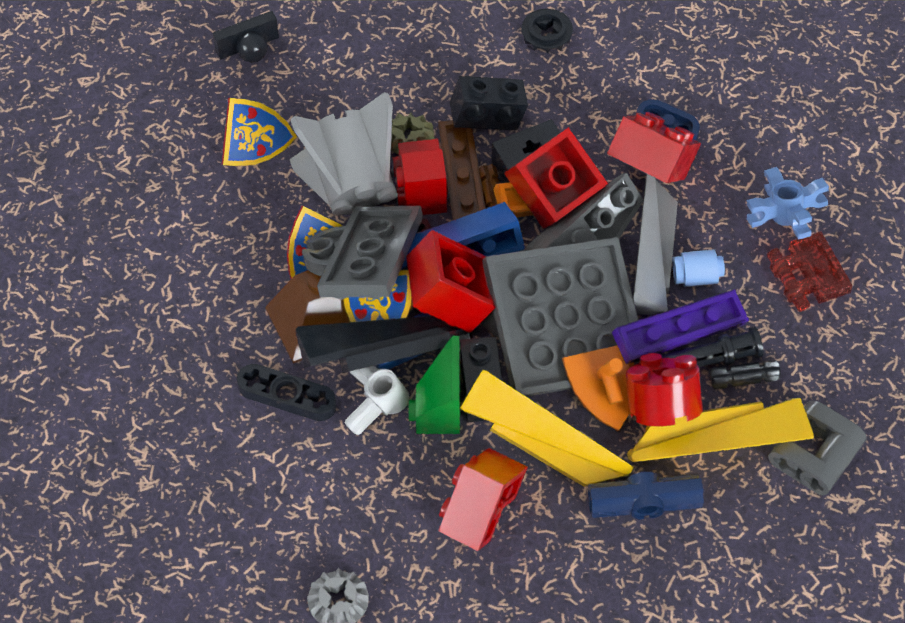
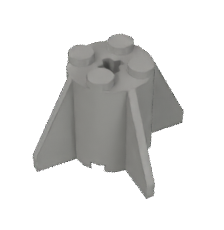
[290,92,398,216]

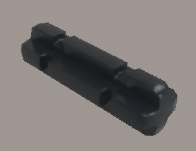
[710,360,781,389]

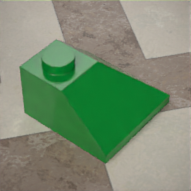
[409,336,460,434]

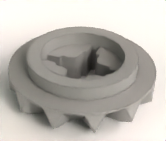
[307,568,369,623]

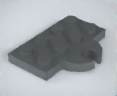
[302,206,423,299]

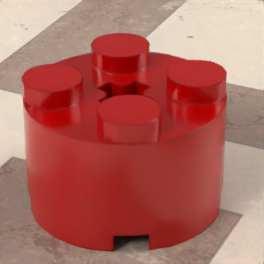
[626,353,703,427]

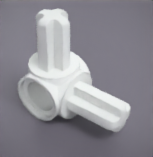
[345,366,409,435]

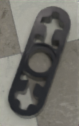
[237,364,337,421]

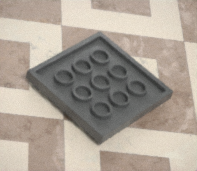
[482,237,641,397]

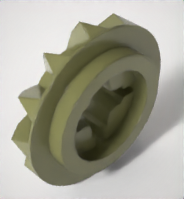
[391,112,434,154]

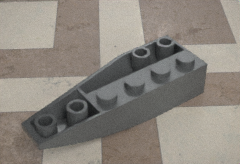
[481,173,644,339]

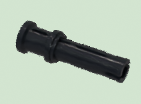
[662,326,764,367]

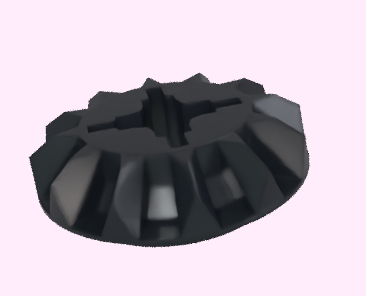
[521,9,573,54]

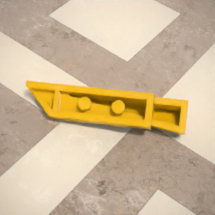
[460,370,634,487]
[627,398,814,462]

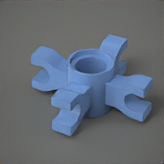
[747,167,829,240]

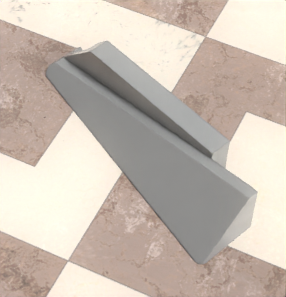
[633,174,678,316]

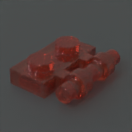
[767,231,853,312]

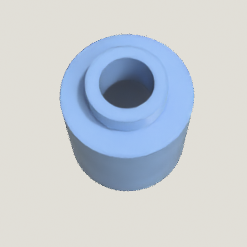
[672,249,725,287]

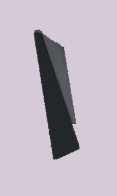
[295,316,473,373]

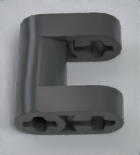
[768,400,867,496]

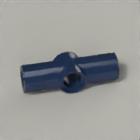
[587,472,704,520]

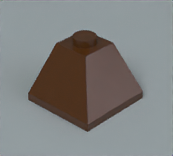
[265,270,351,364]

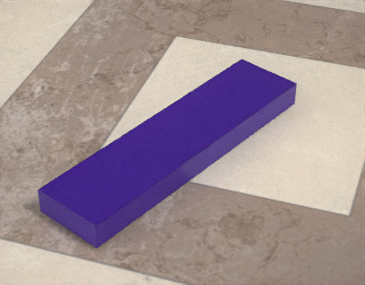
[612,289,749,364]

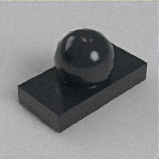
[213,11,279,63]

